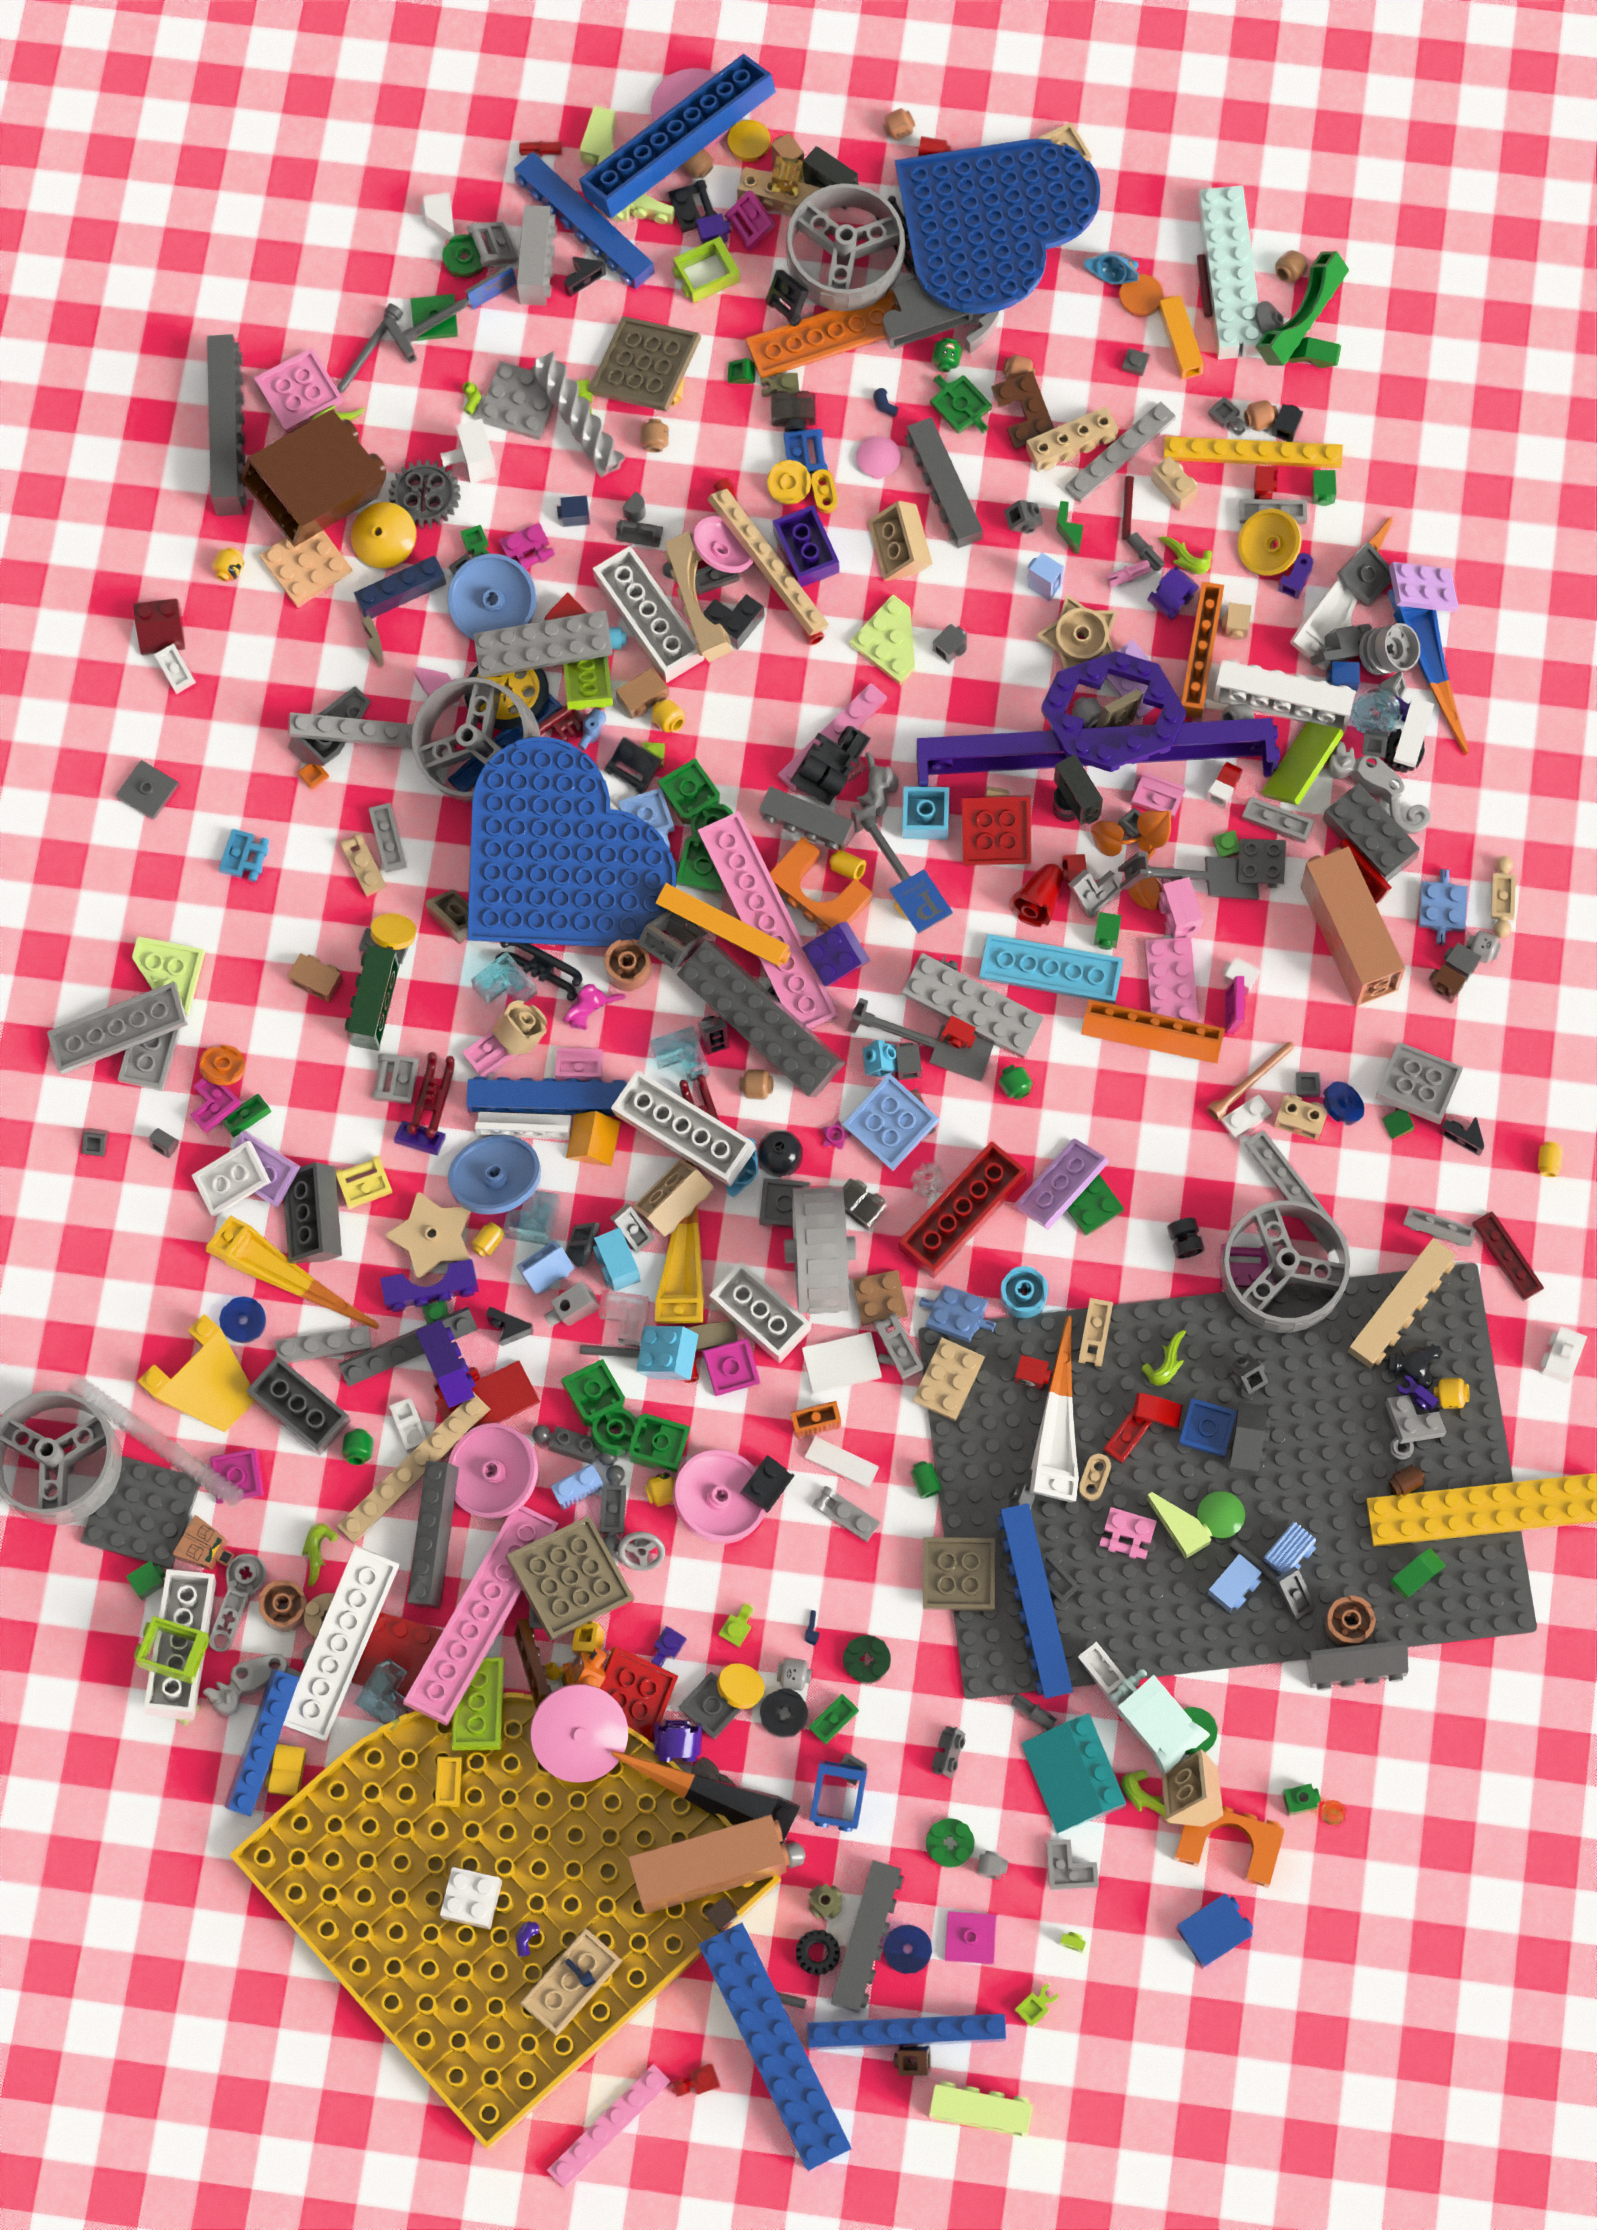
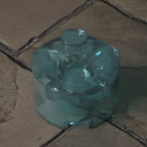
[1351,688,1401,734]

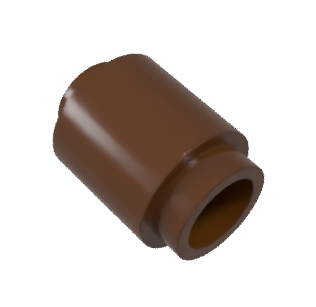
[1388,1464,1425,1497]

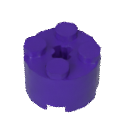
[1147,566,1199,620]
[653,1720,702,1762]

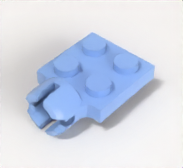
[618,788,675,850]

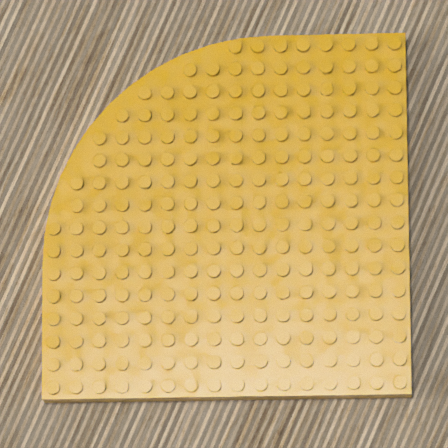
[229,1692,781,2151]

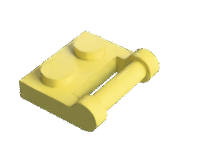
[335,1155,393,1209]

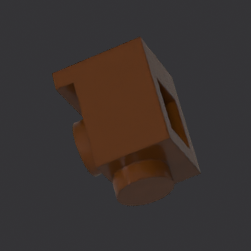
[1428,964,1467,1004]
[894,2046,931,2076]

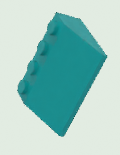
[1021,1713,1126,1834]

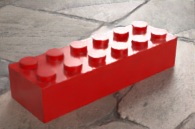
[899,1141,1027,1279]

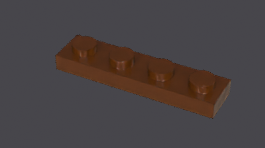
[514,1619,552,1709]

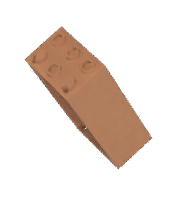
[1300,846,1406,1007]
[628,1815,790,1914]

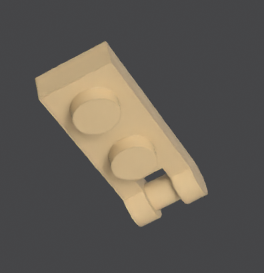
[339,831,387,897]
[1078,1298,1113,1367]

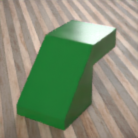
[1289,337,1342,369]
[1056,500,1083,554]
[1390,1548,1446,1599]

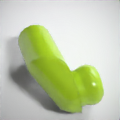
[462,381,481,415]

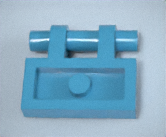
[218,829,270,882]

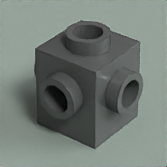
[1004,500,1043,534]
[1228,1353,1269,1395]

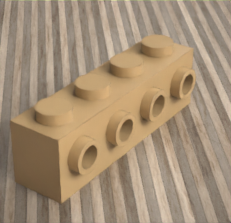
[737,167,825,216]
[1026,406,1118,472]

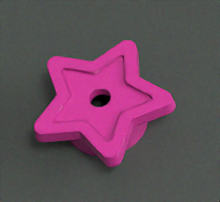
[822,1121,851,1150]

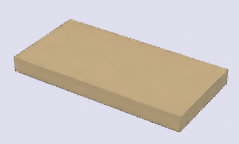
[520,1928,623,2036]

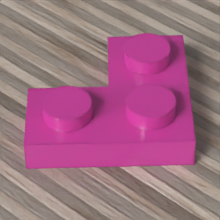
[190,1078,242,1133]

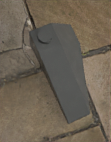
[288,686,371,766]

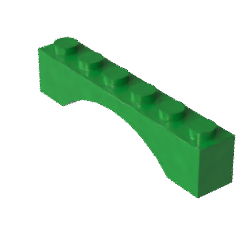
[1255,251,1350,366]

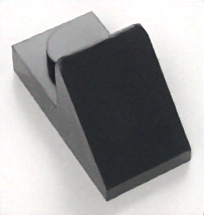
[564,257,606,297]
[1439,1116,1485,1157]
[486,1306,534,1346]

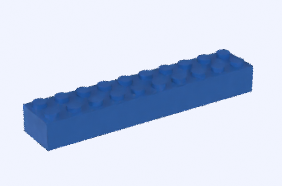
[579,53,776,219]
[698,1922,852,2171]

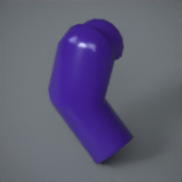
[515,1921,539,1957]

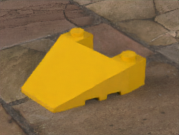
[138,1314,255,1433]

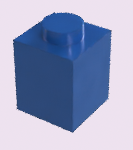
[1326,662,1360,692]

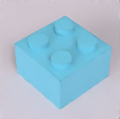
[902,786,949,840]
[592,1227,640,1292]
[636,1326,699,1380]

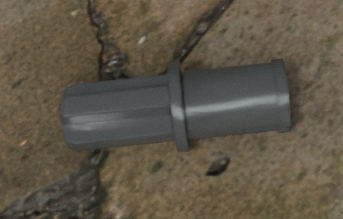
[1127,532,1165,571]
[1011,1694,1057,1731]

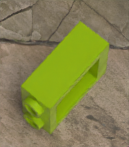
[671,237,740,303]
[134,1616,210,1685]

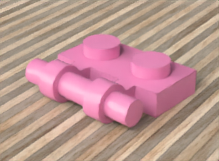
[1099,1507,1157,1560]

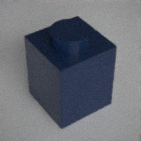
[557,495,590,527]

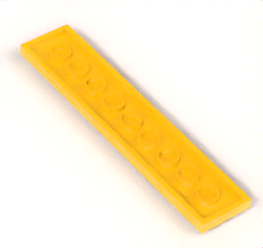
[1366,1473,1597,1547]

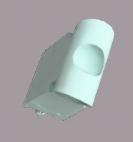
[1110,1669,1210,1775]

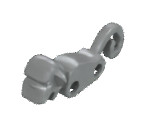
[1327,741,1431,834]
[203,1644,313,1716]

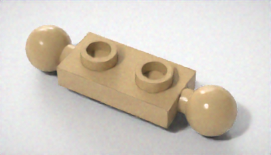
[1491,855,1516,938]

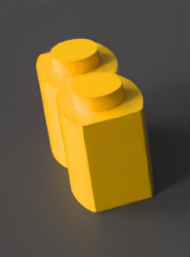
[265,1744,307,1797]

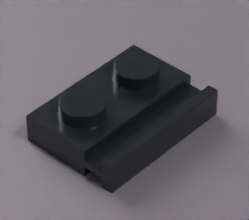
[740,1455,795,1513]

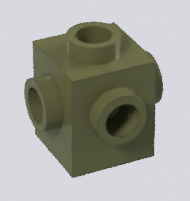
[808,1883,843,1921]

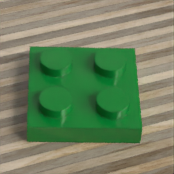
[1067,1174,1125,1237]

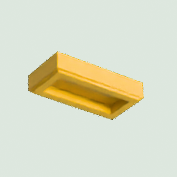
[435,1756,462,1807]

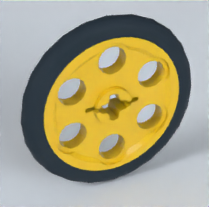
[464,665,549,730]

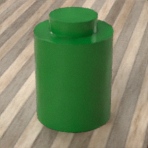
[910,1461,942,1499]

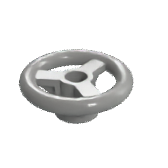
[618,1531,665,1571]

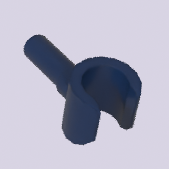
[805,1610,820,1645]
[565,1958,595,1987]

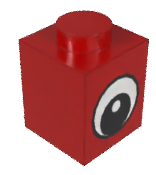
[1014,1355,1052,1390]

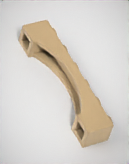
[664,531,733,662]

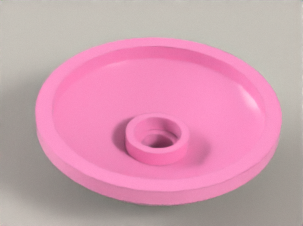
[692,516,754,573]

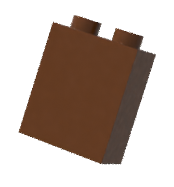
[240,409,386,547]

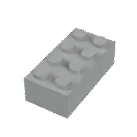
[517,205,557,306]

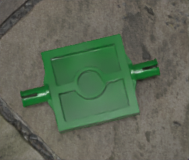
[930,374,992,435]

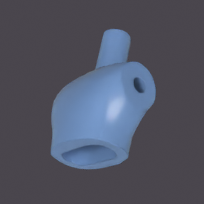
[577,708,606,751]

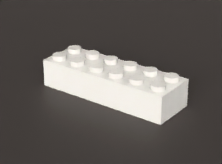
[593,545,704,683]
[1213,660,1356,732]
[611,1070,756,1187]
[144,1569,216,1721]

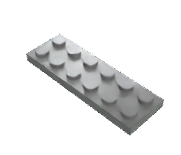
[474,610,613,678]
[901,953,1044,1059]
[47,982,188,1075]

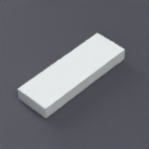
[1393,698,1434,768]
[805,1436,879,1489]

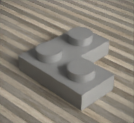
[1068,869,1123,918]
[1385,1395,1446,1444]
[1046,1839,1099,1891]

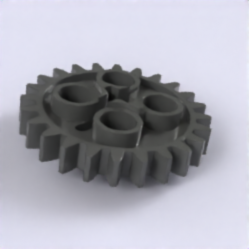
[388,459,461,529]

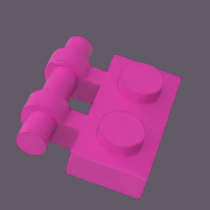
[499,522,555,570]

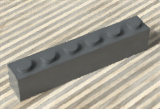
[904,417,983,549]
[407,1461,459,1609]
[831,1860,904,2013]

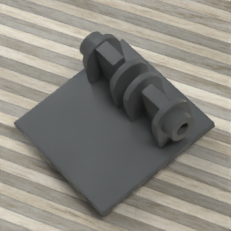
[1238,839,1286,888]

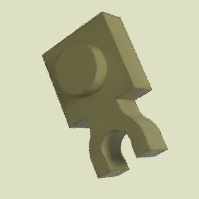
[761,372,800,398]

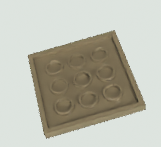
[588,316,702,412]
[505,1515,635,1641]

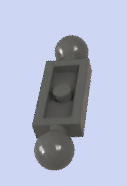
[532,1425,617,1466]
[600,1465,627,1554]

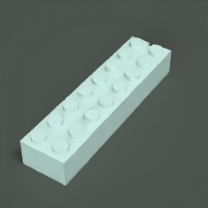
[1198,185,1263,360]

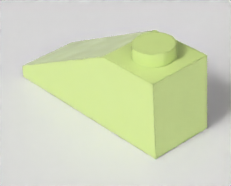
[1147,1492,1212,1559]

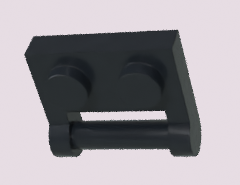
[668,180,717,233]
[765,270,809,327]
[604,736,663,794]

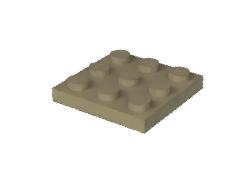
[923,1537,995,1611]

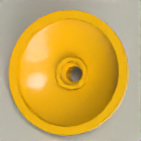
[351,502,416,569]
[1238,508,1302,576]

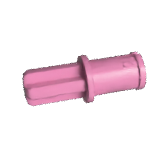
[1106,560,1151,588]

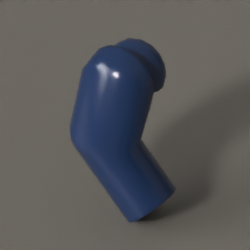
[873,388,899,417]

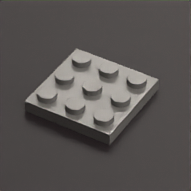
[477,361,554,441]
[1375,1041,1464,1124]

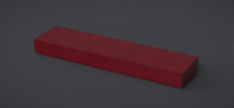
[1472,1211,1544,1301]

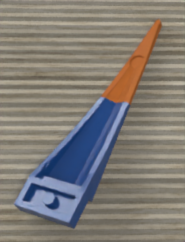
[1387,588,1469,755]

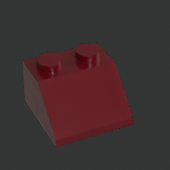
[133,598,186,655]

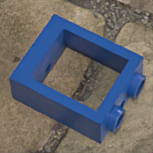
[809,1760,868,1832]

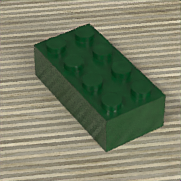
[345,946,400,1051]

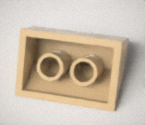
[868,501,933,581]
[633,1158,714,1237]
[1161,1749,1223,1827]

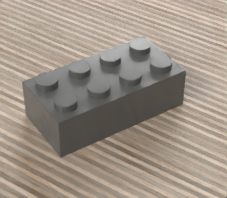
[1323,783,1420,882]
[246,1356,351,1456]

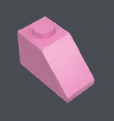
[413,667,461,707]

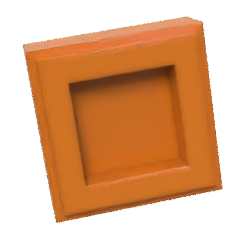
[297,764,329,791]

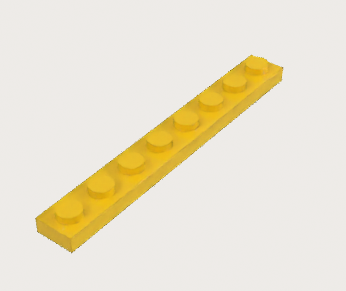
[1164,436,1343,469]

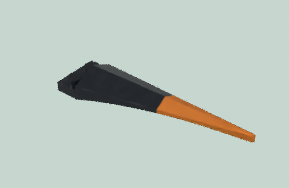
[612,1751,800,1845]

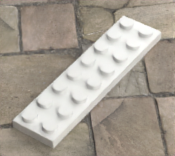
[283,1545,400,1741]

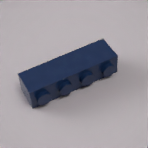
[353,555,446,619]

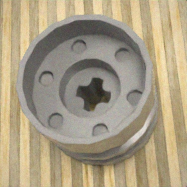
[1359,623,1420,676]

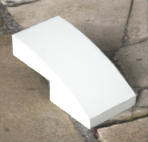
[389,1397,427,1453]

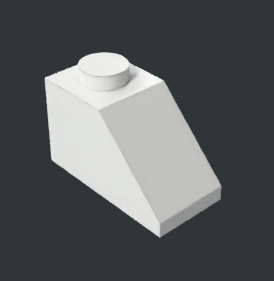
[420,193,455,240]

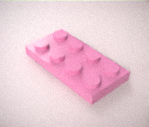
[1145,937,1198,1022]

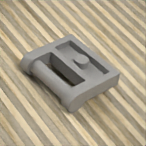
[467,222,518,267]
[371,1054,419,1105]

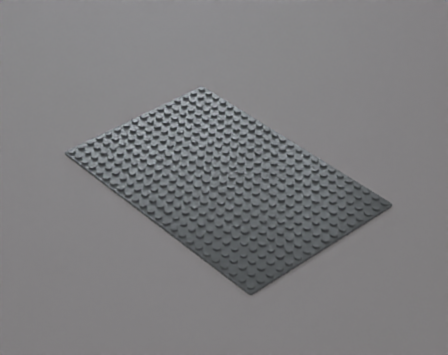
[918,1263,1537,1700]

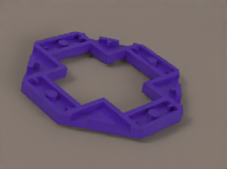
[1041,651,1186,772]

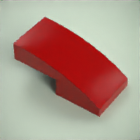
[1133,1393,1182,1428]

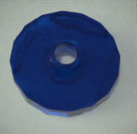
[1323,1081,1365,1126]
[219,1296,267,1344]
[883,1925,932,1975]

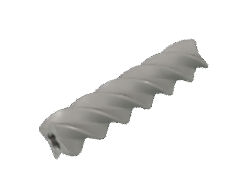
[531,350,626,478]

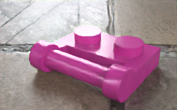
[724,190,776,251]
[1220,1244,1268,1288]

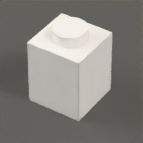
[1222,957,1260,996]

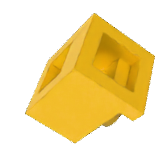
[571,1621,605,1656]

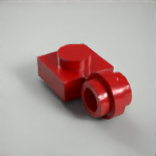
[671,2063,720,2097]

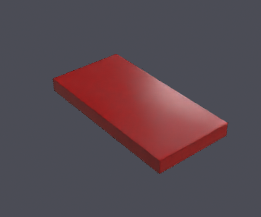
[435,1360,540,1445]

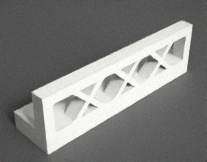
[475,1112,571,1140]

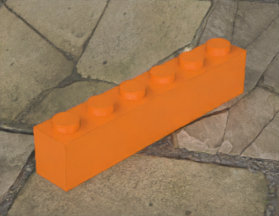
[1181,581,1224,719]
[1081,999,1225,1064]

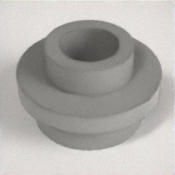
[1390,1437,1414,1460]

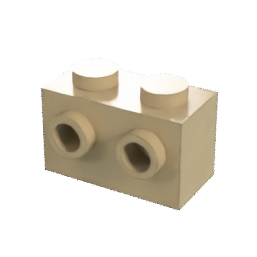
[1151,456,1198,512]
[1274,1095,1329,1141]

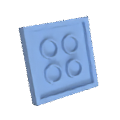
[842,1073,940,1171]

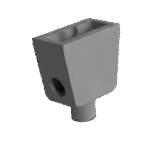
[544,1281,602,1327]

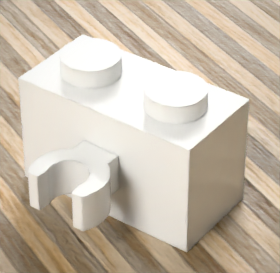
[1540,1326,1588,1384]

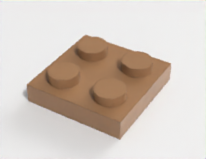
[852,1270,908,1326]

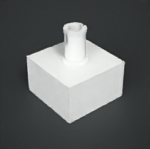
[440,419,496,483]

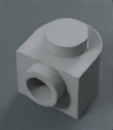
[977,1851,1009,1880]

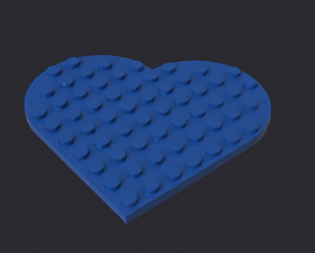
[895,139,1101,314]
[467,737,676,947]

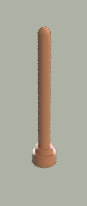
[1207,1042,1294,1121]

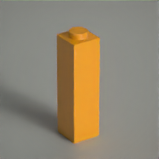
[1159,295,1204,380]

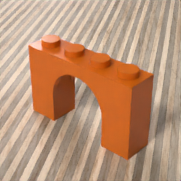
[769,837,872,933]
[1174,1806,1285,1888]

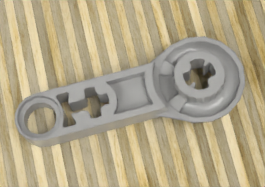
[209,1554,266,1653]

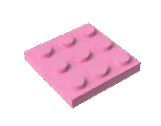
[254,348,344,434]

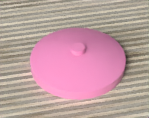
[651,68,735,149]
[448,1423,538,1519]
[673,1450,765,1543]
[530,1684,628,1782]

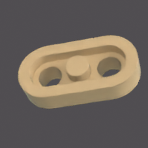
[1079,1454,1111,1501]

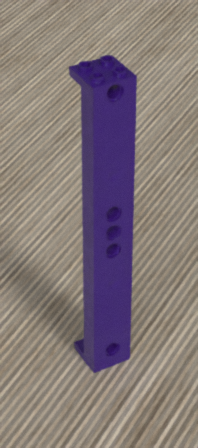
[916,718,1280,787]

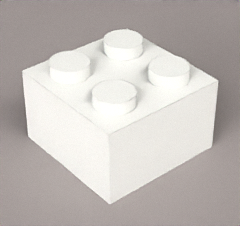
[440,1867,502,1930]

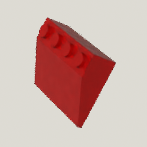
[351,1612,444,1698]

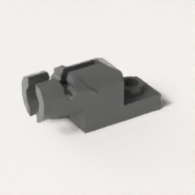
[1310,624,1373,666]

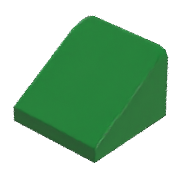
[728,358,756,384]
[1382,1109,1414,1140]

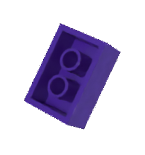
[772,505,840,587]
[415,1320,475,1408]

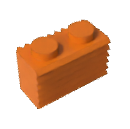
[790,1401,842,1440]

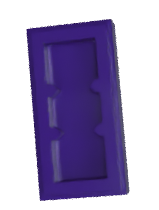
[394,1120,446,1156]

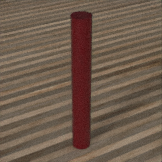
[1196,254,1212,318]
[1122,476,1134,541]

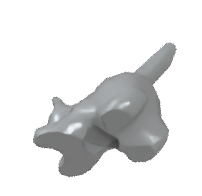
[857,752,899,816]

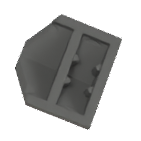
[565,1222,601,1268]

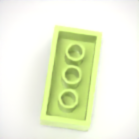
[929,2081,1033,2138]

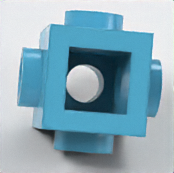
[862,1040,898,1078]

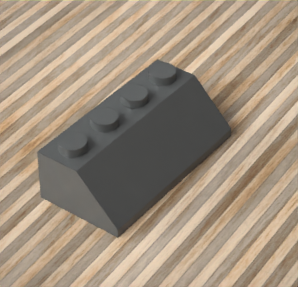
[759,786,856,851]
[284,1162,342,1264]
[1307,1640,1409,1691]

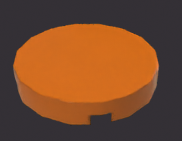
[1119,274,1163,317]
[200,1045,246,1085]

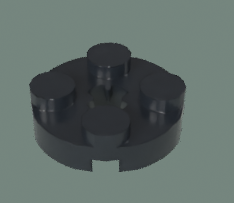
[760,1689,808,1738]

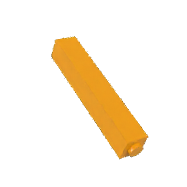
[656,883,791,968]

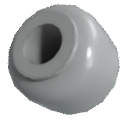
[786,1842,806,1869]

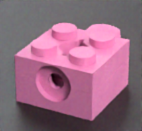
[1158,866,1203,938]

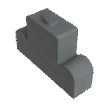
[883,279,973,349]

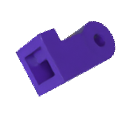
[1278,553,1313,600]

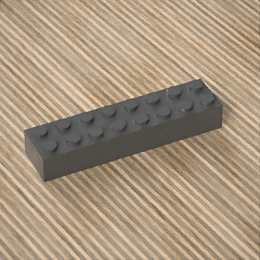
[207,334,247,516]
[676,940,846,1097]

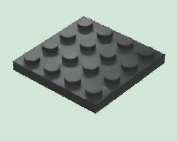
[81,1456,202,1569]

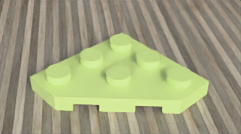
[849,594,915,685]
[132,936,205,1016]

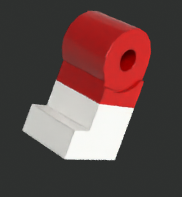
[1207,762,1243,809]

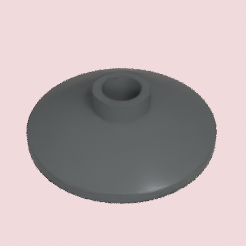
[1255,301,1284,335]

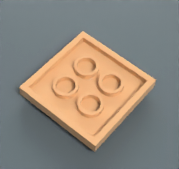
[259,530,353,608]

